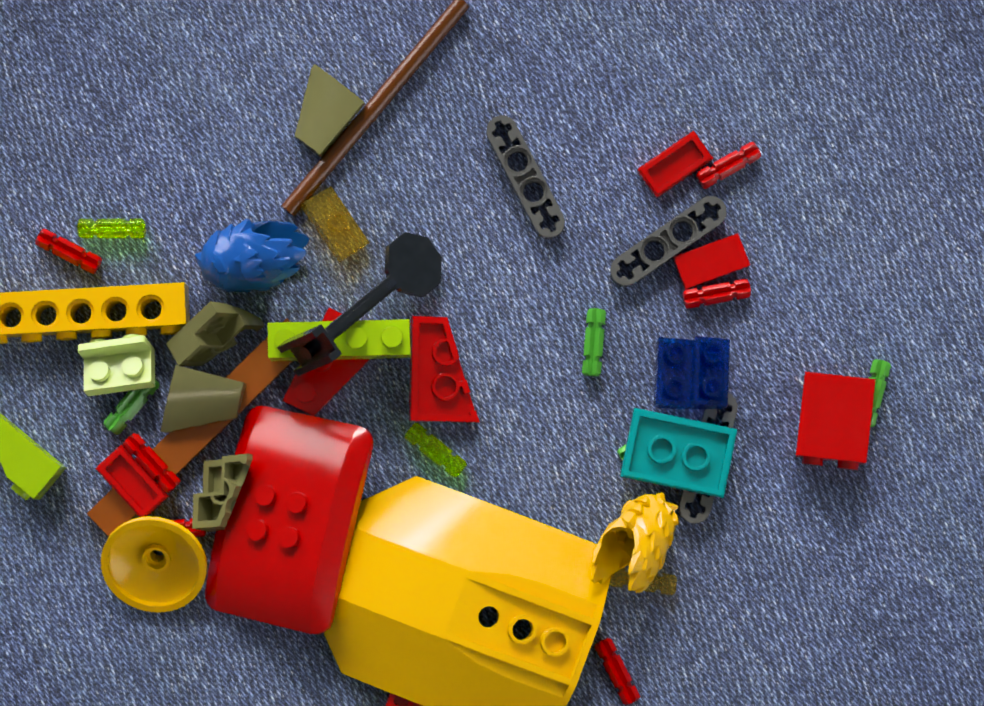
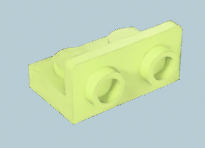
[78,334,155,396]

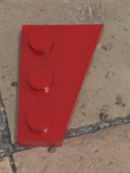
[282,308,370,416]
[409,316,479,423]

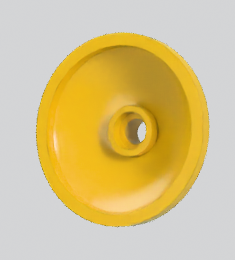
[101,516,207,613]

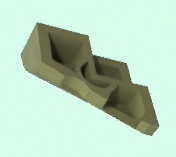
[295,64,365,159]
[166,301,265,366]
[161,365,246,433]
[192,454,253,532]

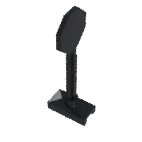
[277,232,442,376]

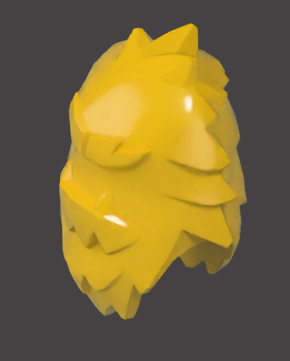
[591,492,679,593]

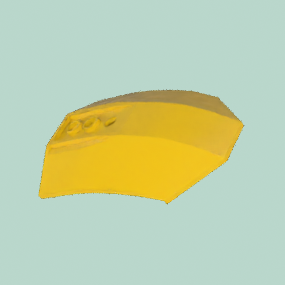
[324,476,611,706]

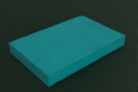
[620,408,737,498]

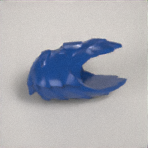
[195,218,310,293]

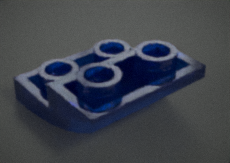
[654,336,730,409]

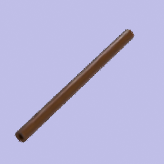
[281,0,470,217]

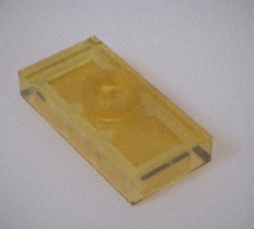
[301,186,370,263]

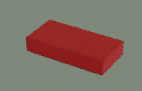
[637,131,714,199]
[673,233,750,290]
[95,445,170,517]

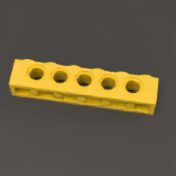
[0,282,190,344]

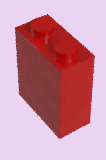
[796,371,876,470]

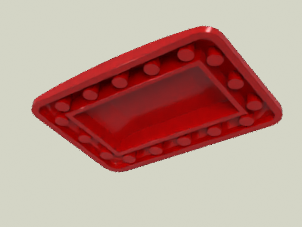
[205,406,373,634]

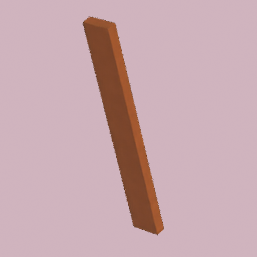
[87,318,294,536]

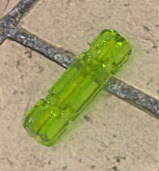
[77,218,146,238]
[404,423,467,478]

